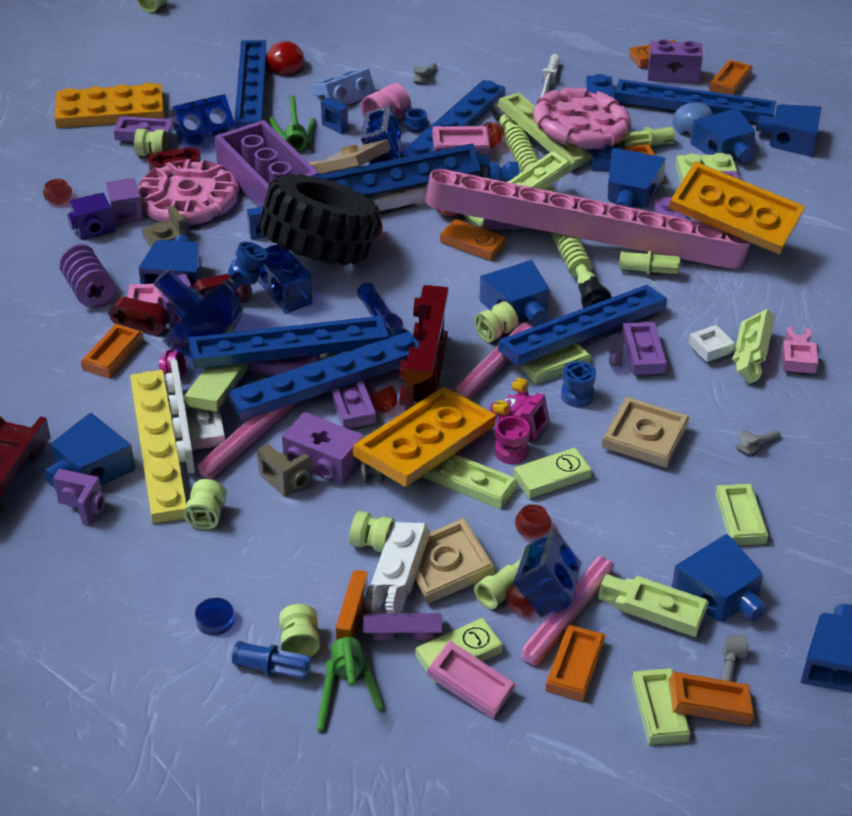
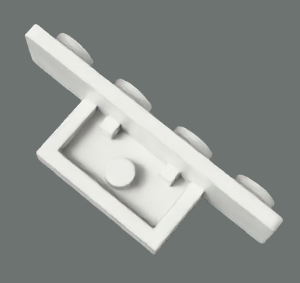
[165,360,225,474]

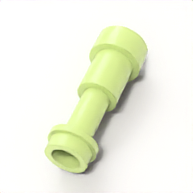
[474,544,548,609]

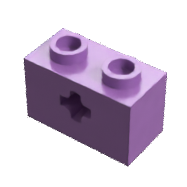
[647,39,703,84]
[282,412,363,485]

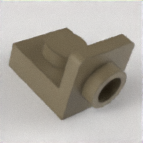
[142,206,189,249]
[257,444,312,497]

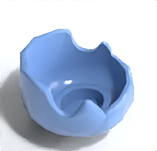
[672,102,714,135]

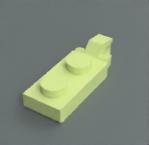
[732,309,775,385]
[598,574,709,638]

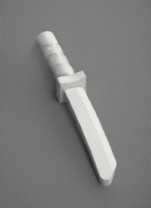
[541,54,560,97]

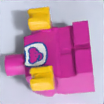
[489,378,550,441]

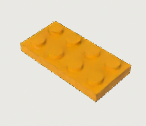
[55,82,164,128]
[669,161,805,255]
[353,387,496,487]

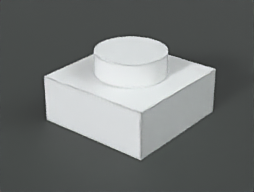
[688,325,735,362]

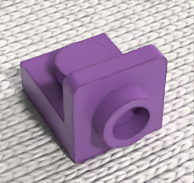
[53,469,105,525]

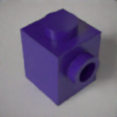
[67,192,115,240]

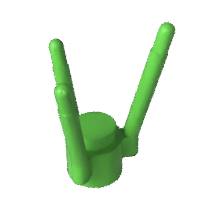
[269,95,316,151]
[316,637,384,732]

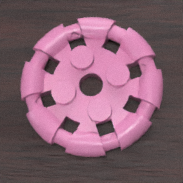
[533,87,631,149]
[138,159,239,226]

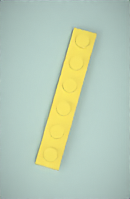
[130,370,186,524]

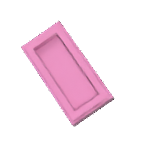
[432,126,490,154]
[426,640,516,719]

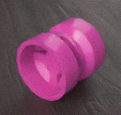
[494,416,530,464]

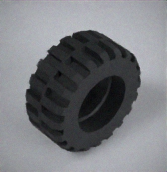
[259,174,381,265]

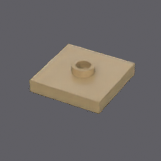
[312,139,391,175]
[602,397,690,468]
[415,518,496,605]

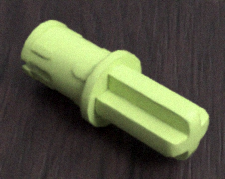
[621,127,675,148]
[619,251,681,275]

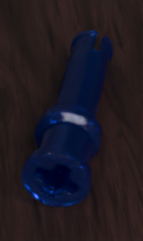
[357,282,408,338]

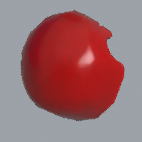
[266,41,305,75]

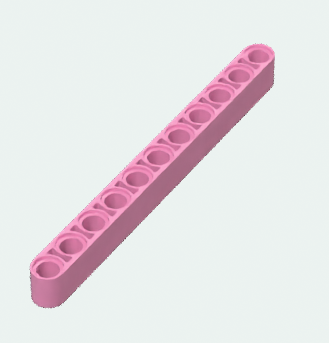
[426,169,751,269]

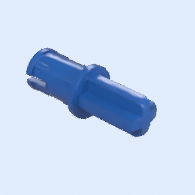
[232,641,312,679]

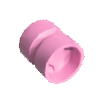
[361,83,411,129]

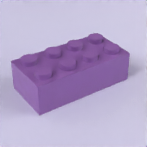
[214,120,320,207]

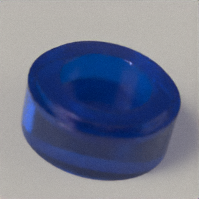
[195,597,234,636]

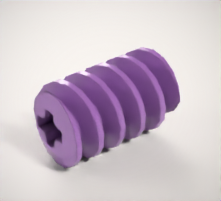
[59,244,115,308]

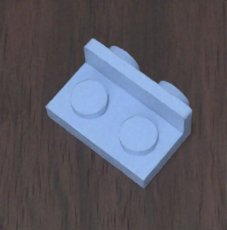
[311,69,376,105]

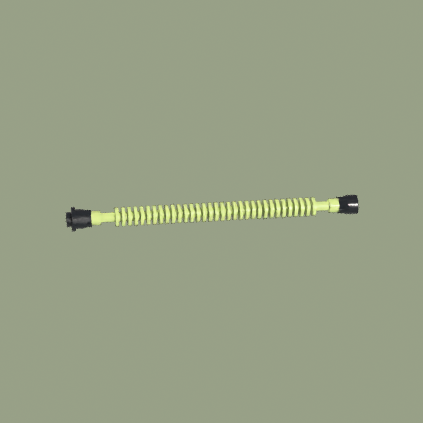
[491,100,612,308]

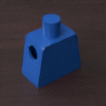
[756,104,822,157]
[690,108,755,163]
[608,148,666,208]
[138,235,201,286]
[479,260,550,326]
[44,413,135,488]
[672,534,767,622]
[801,604,852,693]

